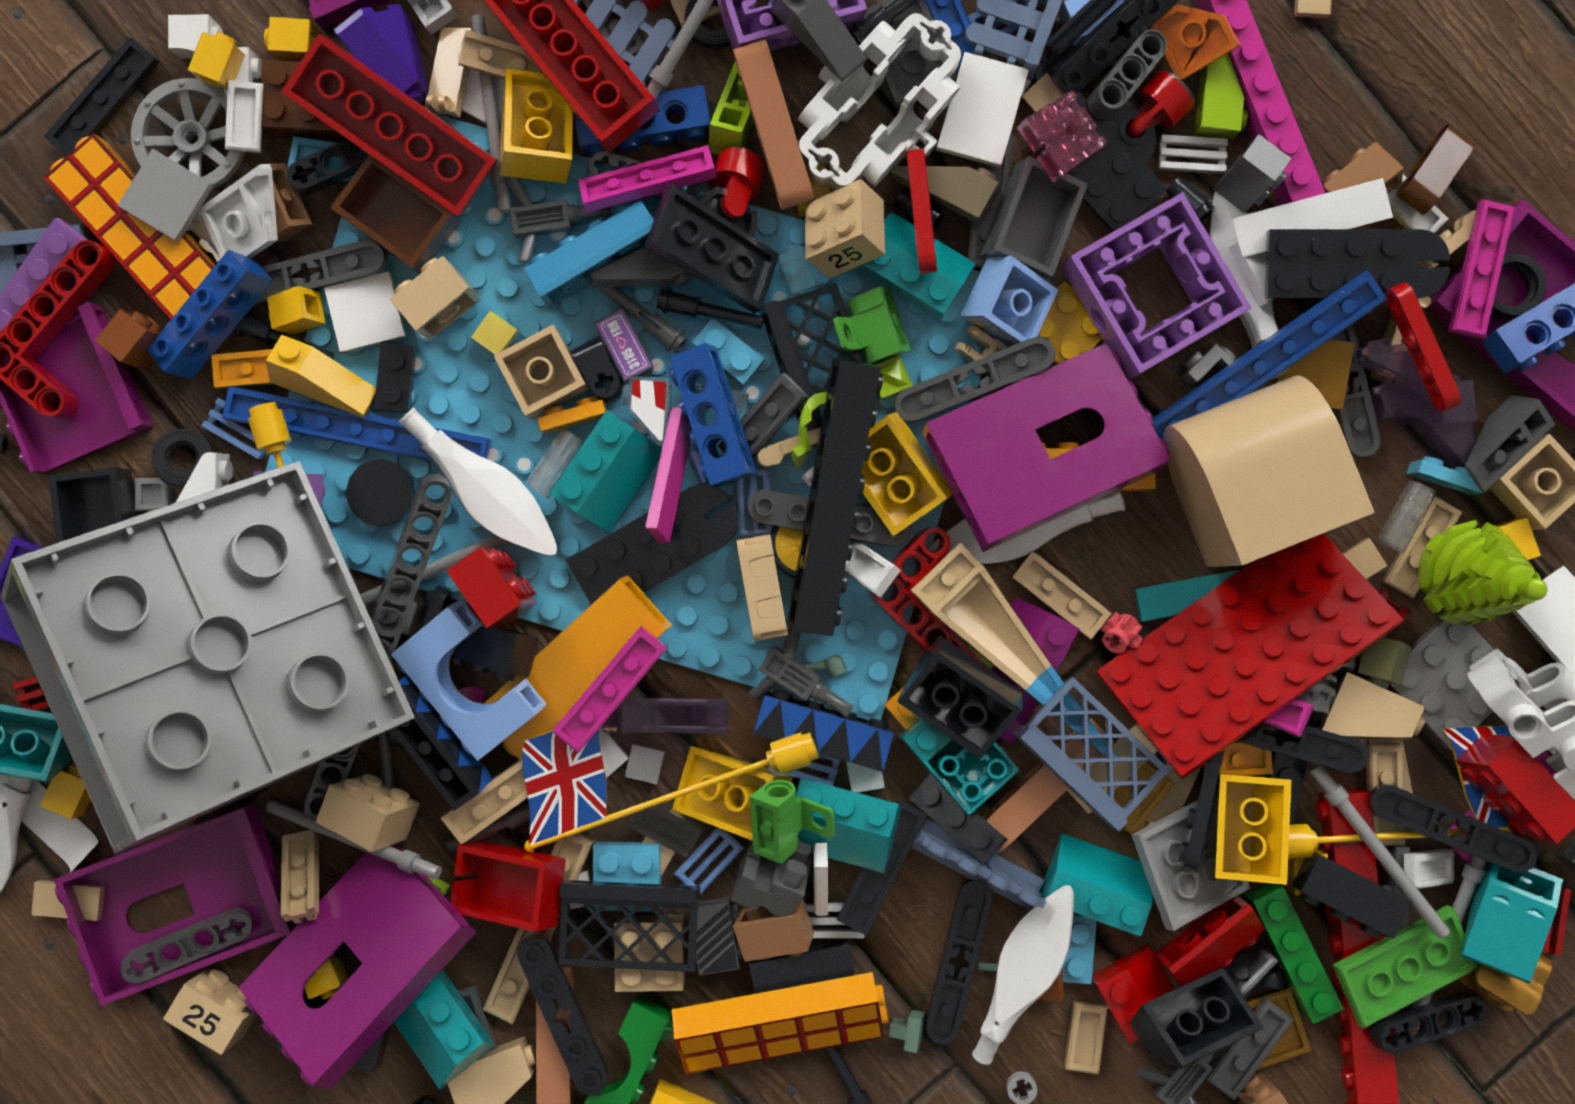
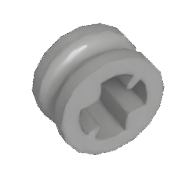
[1006,1071,1037,1104]

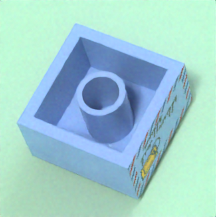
[960,256,1058,347]

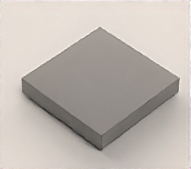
[117,148,214,242]

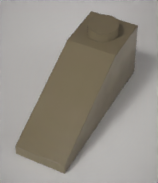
[891,166,1000,225]

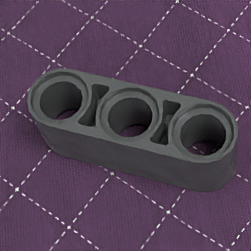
[1087,29,1167,119]

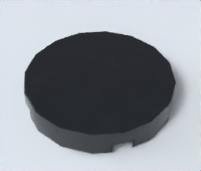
[346,459,415,526]

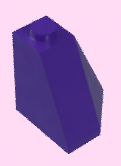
[334,4,429,104]

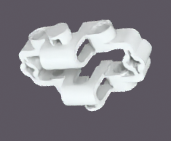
[798,13,961,190]
[1467,649,1575,800]

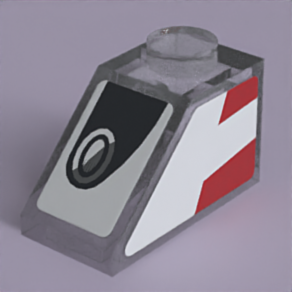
[622,376,672,448]

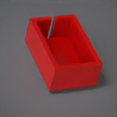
[446,546,537,628]
[1455,734,1575,844]
[451,840,566,932]

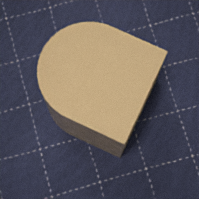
[1163,375,1375,567]

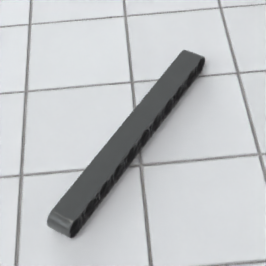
[304,474,452,822]

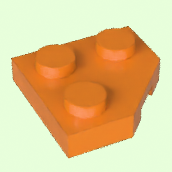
[1149,4,1241,81]

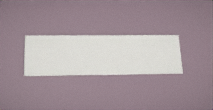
[1232,178,1393,257]

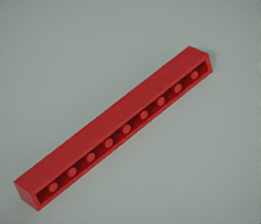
[1316,788,1399,1104]

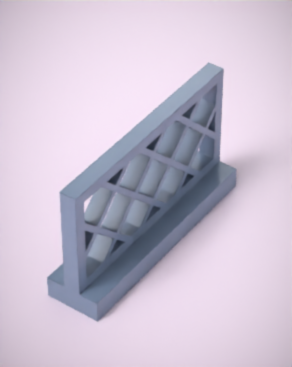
[1013,676,1170,831]

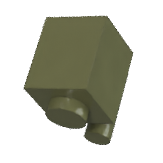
[1351,638,1412,689]

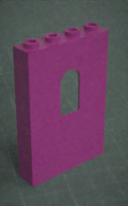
[1426,199,1575,433]
[922,343,1171,552]
[54,803,299,1006]
[238,843,476,1089]

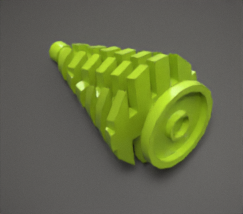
[1417,520,1548,627]

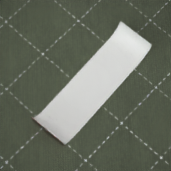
[0,774,98,873]

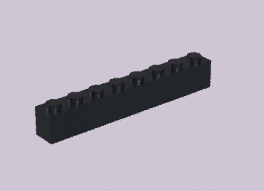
[787,358,883,636]

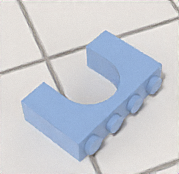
[391,599,547,761]

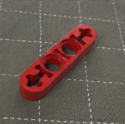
[907,148,938,275]
[1385,282,1461,412]

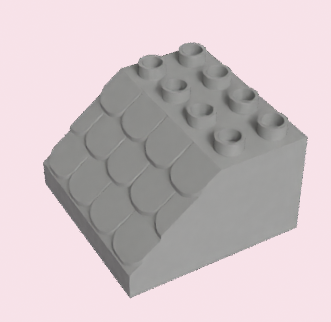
[1,461,415,854]

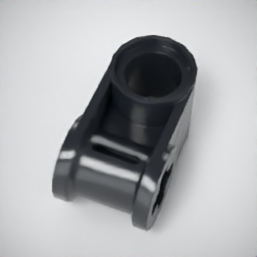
[570,336,624,403]

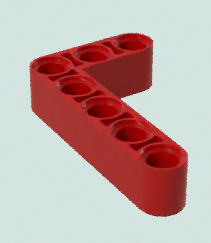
[0,240,116,419]
[869,527,993,672]

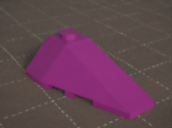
[993,597,1080,745]

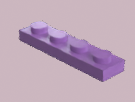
[0,218,87,332]

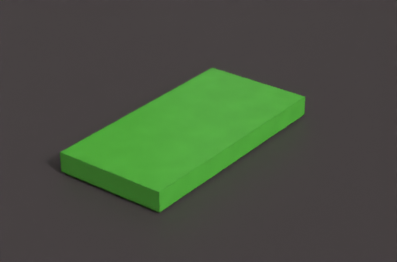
[1333,905,1478,1029]

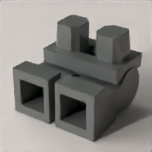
[731,840,812,917]

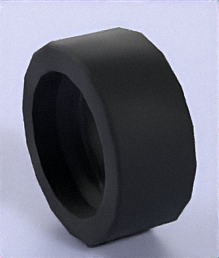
[1491,253,1547,320]

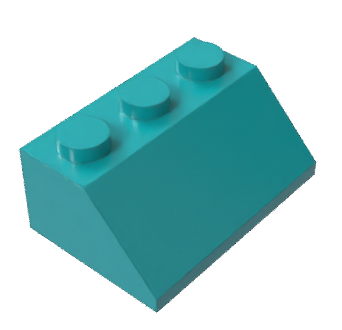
[856,212,976,321]
[549,410,662,533]
[0,704,72,783]
[796,778,902,874]
[1040,833,1153,937]
[394,969,495,1089]

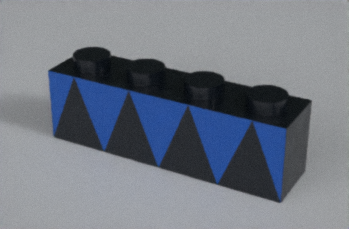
[391,675,493,811]
[753,690,894,772]

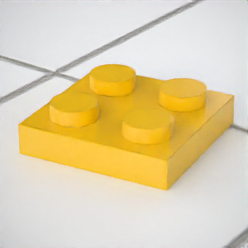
[1037,281,1102,364]

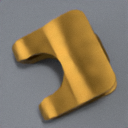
[1457,954,1552,1015]

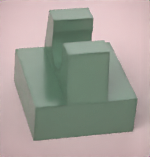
[889,1010,925,1053]

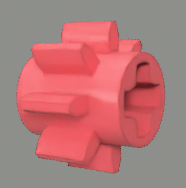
[1100,612,1143,653]

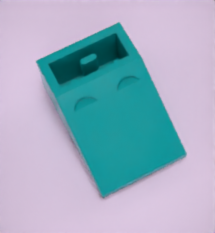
[898,718,1019,815]
[1460,861,1563,984]

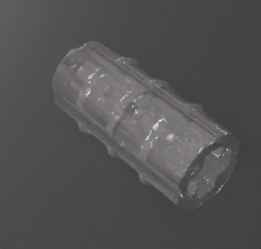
[525,427,584,499]
[1377,480,1436,553]

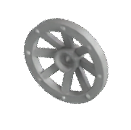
[131,78,246,189]

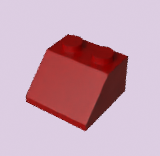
[1092,944,1174,1045]

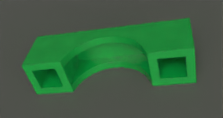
[1242,883,1343,1024]
[584,995,673,1104]

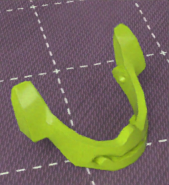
[791,392,827,469]

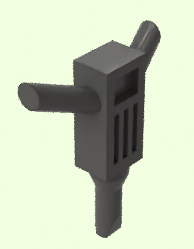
[506,177,612,263]
[748,627,854,717]
[1134,1053,1214,1104]

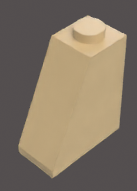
[1317,672,1425,741]
[448,1036,536,1104]

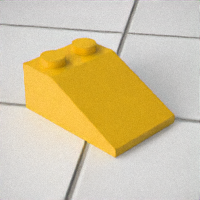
[499,68,573,184]
[672,746,793,841]

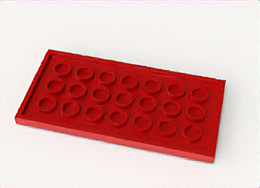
[1097,533,1404,780]

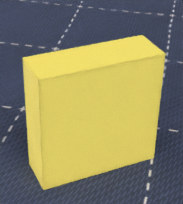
[471,310,519,355]

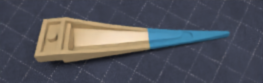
[910,543,1119,763]

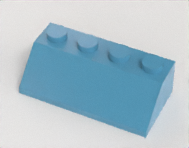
[525,200,654,309]

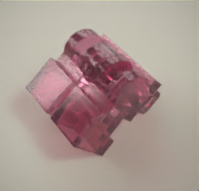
[1017,90,1108,183]

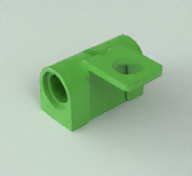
[833,287,911,364]
[750,780,835,864]

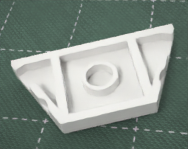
[186,164,278,262]

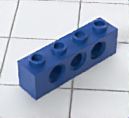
[573,85,710,157]
[147,249,273,379]
[1481,283,1575,374]
[669,343,757,487]

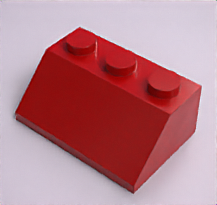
[1154,896,1265,987]

